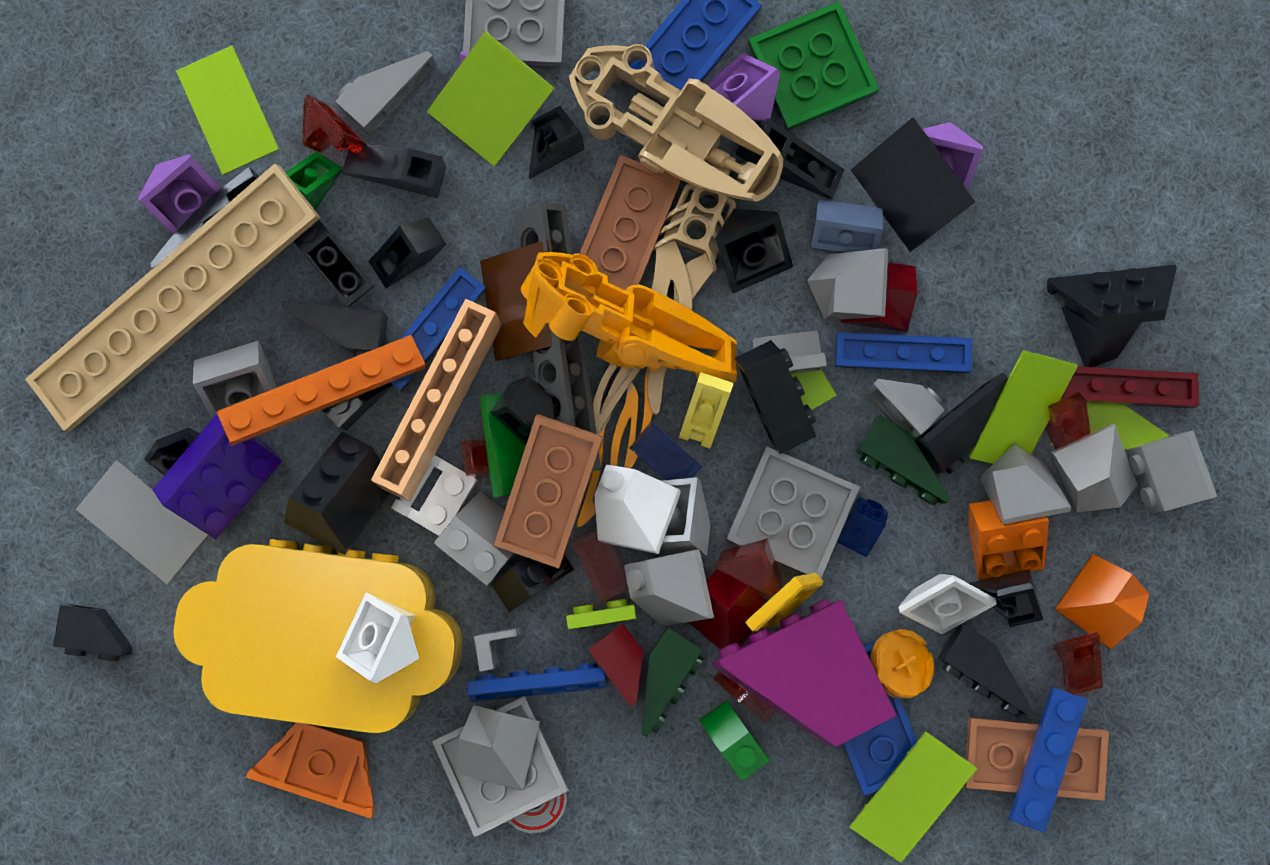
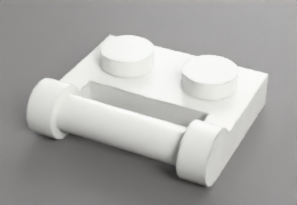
[391,455,478,536]

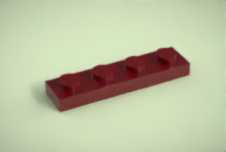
[1060,366,1199,409]

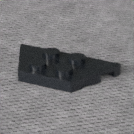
[1047,265,1177,327]

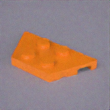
[246,723,375,819]

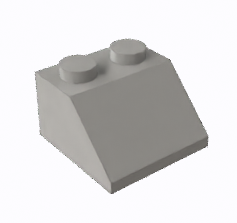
[193,341,276,419]
[1128,430,1218,513]
[434,491,516,586]

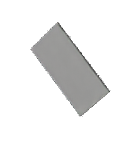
[75,460,208,585]

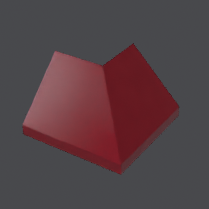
[841,262,918,332]
[689,562,768,650]
[588,623,643,707]

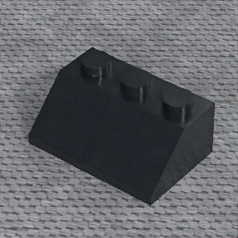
[915,372,1008,474]
[284,432,390,555]

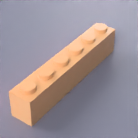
[371,299,501,502]

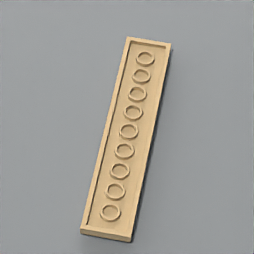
[25,163,320,431]

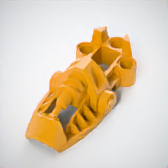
[521,252,737,383]

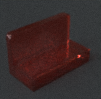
[571,530,629,603]

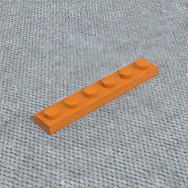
[216,335,425,446]

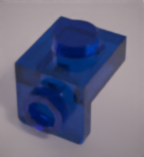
[837,497,888,558]

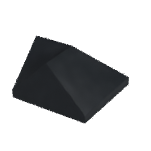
[715,208,793,293]

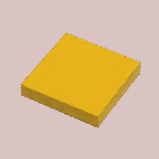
[745,573,824,632]

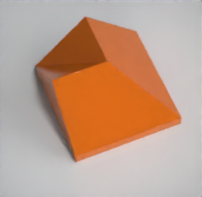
[1055,554,1149,649]

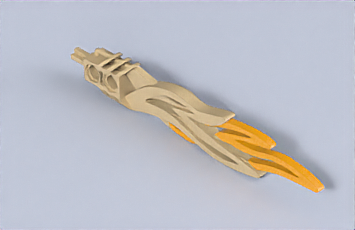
[577,156,736,527]

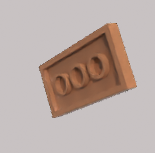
[579,155,681,290]
[494,414,603,568]
[964,717,1109,801]

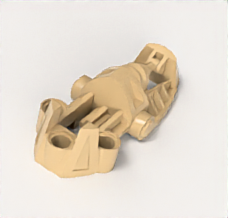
[569,44,784,202]

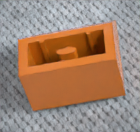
[968,500,1049,580]

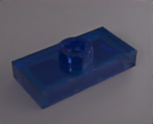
[629,422,702,480]

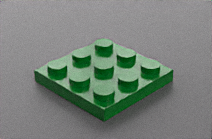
[748,1,879,131]

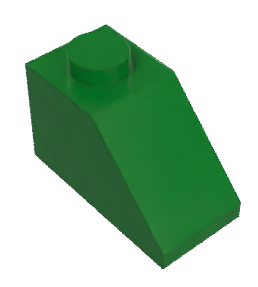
[285,151,343,210]
[699,700,770,781]

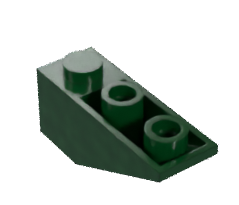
[855,415,950,506]
[642,626,704,738]

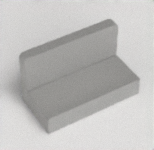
[752,331,827,374]
[474,626,522,671]

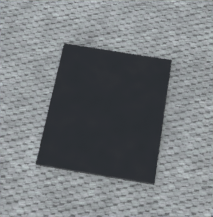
[851,117,975,252]

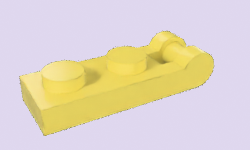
[679,372,734,449]

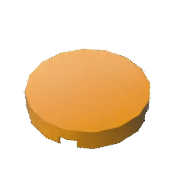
[870,629,934,699]

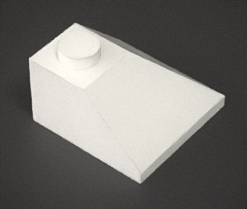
[595,464,681,554]

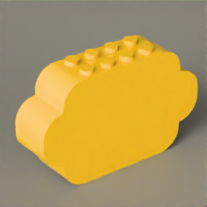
[173,539,463,733]

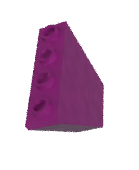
[711,598,896,747]

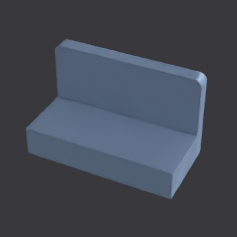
[810,199,883,253]

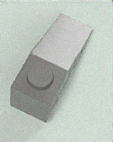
[335,51,437,136]

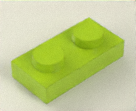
[566,599,636,629]

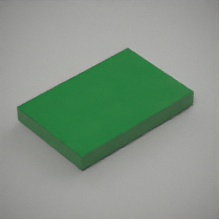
[479,393,526,498]

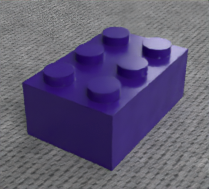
[152,414,282,540]

